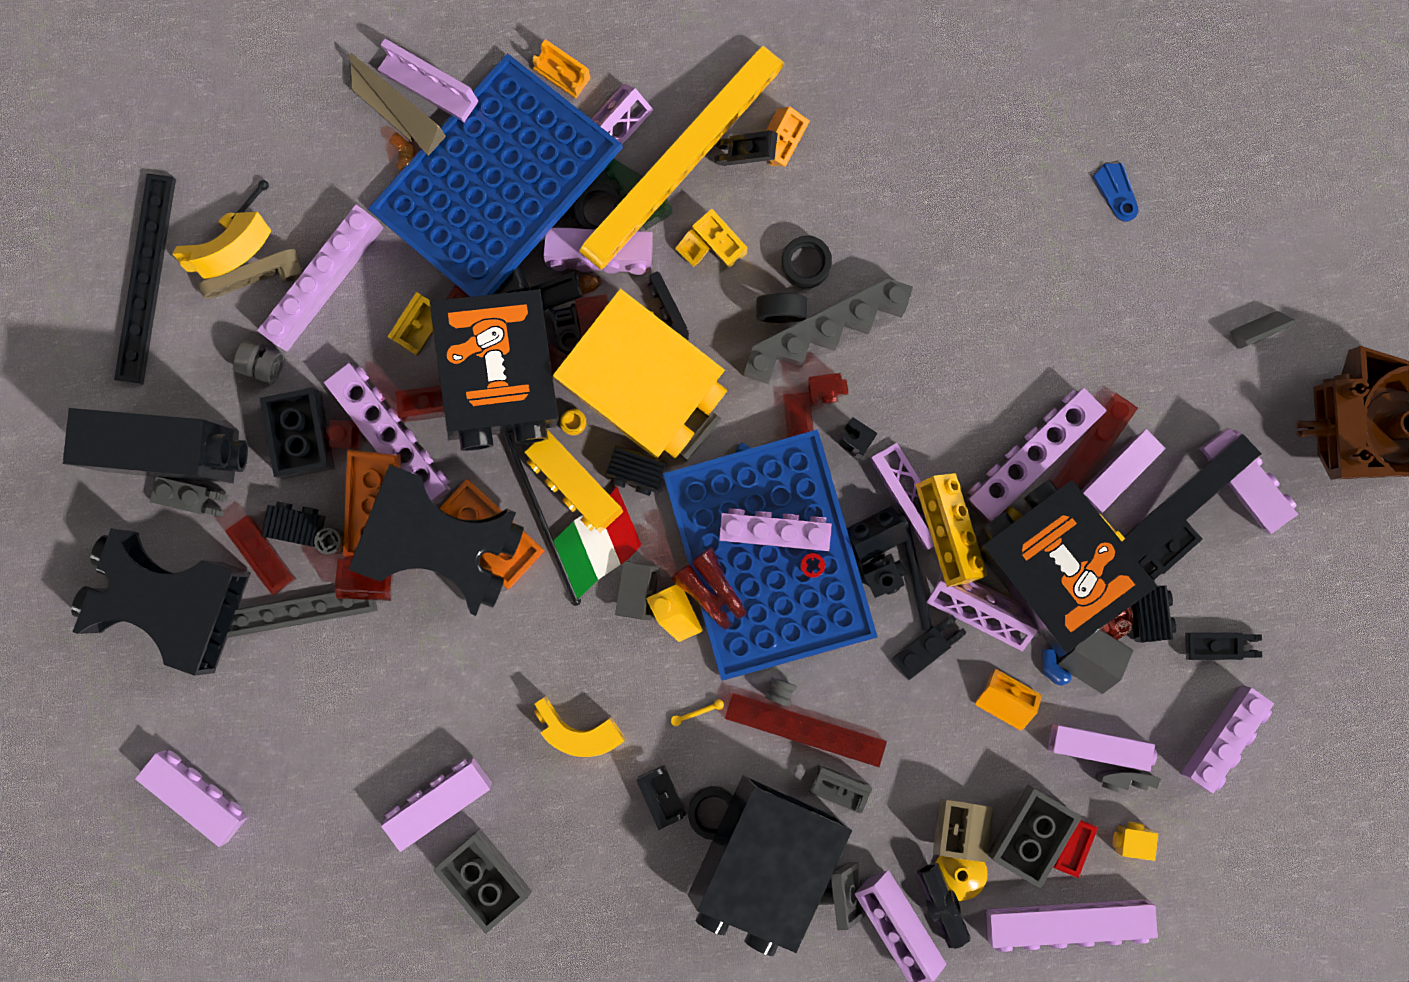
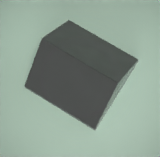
[1057,629,1133,694]

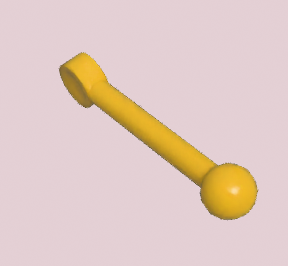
[671,699,724,726]

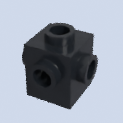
[862,553,906,598]

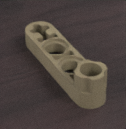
[199,249,303,299]

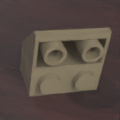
[933,799,994,862]

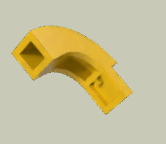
[172,212,271,279]
[534,696,626,757]

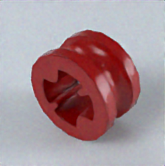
[801,553,825,578]

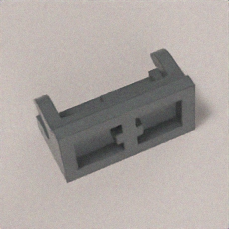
[679,408,721,461]
[615,562,660,621]
[809,765,872,813]

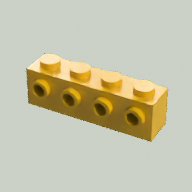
[525,431,623,533]
[915,473,988,587]

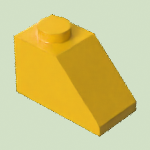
[646,583,703,642]

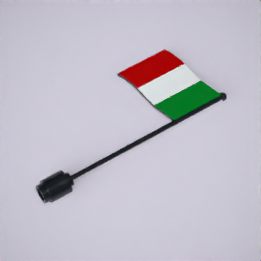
[504,433,641,606]

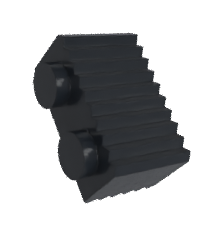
[606,445,667,496]
[261,501,326,547]
[1130,585,1176,643]

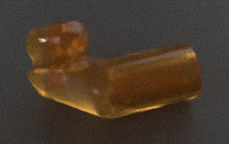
[564,273,601,295]

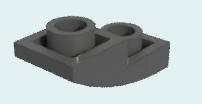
[1095,770,1161,792]

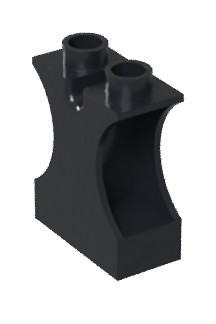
[348,464,524,616]
[71,528,251,676]

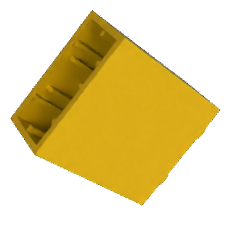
[553,288,727,458]

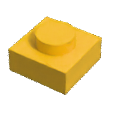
[675,229,711,267]

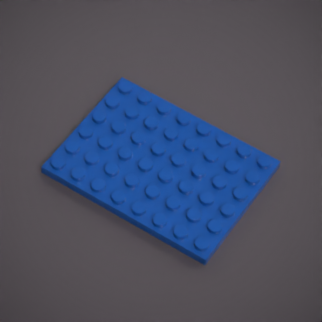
[368,53,623,297]
[663,429,878,681]

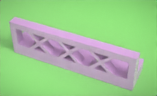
[377,39,478,122]
[591,83,653,145]
[869,443,934,550]
[927,571,1038,652]

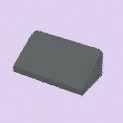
[1231,311,1295,349]

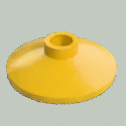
[935,856,988,901]

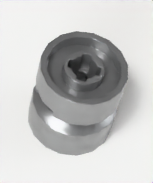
[233,339,284,384]

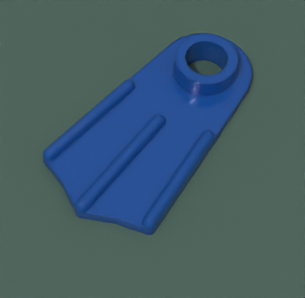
[1092,163,1138,222]

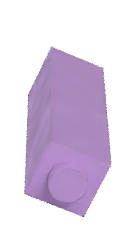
[1081,429,1166,514]
[1048,723,1157,772]

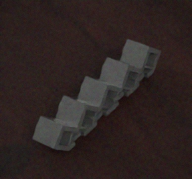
[744,278,913,384]

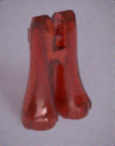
[670,547,747,630]

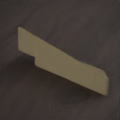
[349,53,446,156]

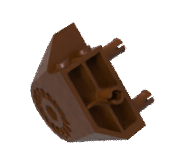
[1297,346,1409,480]

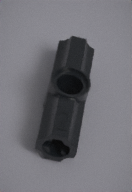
[916,863,971,949]

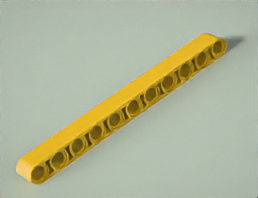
[579,46,784,270]

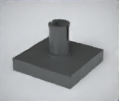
[819,862,865,931]

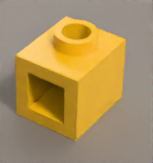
[1113,821,1158,861]

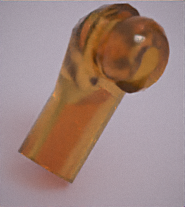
[389,132,415,171]

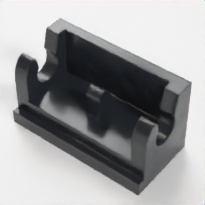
[839,417,878,460]
[636,765,686,830]

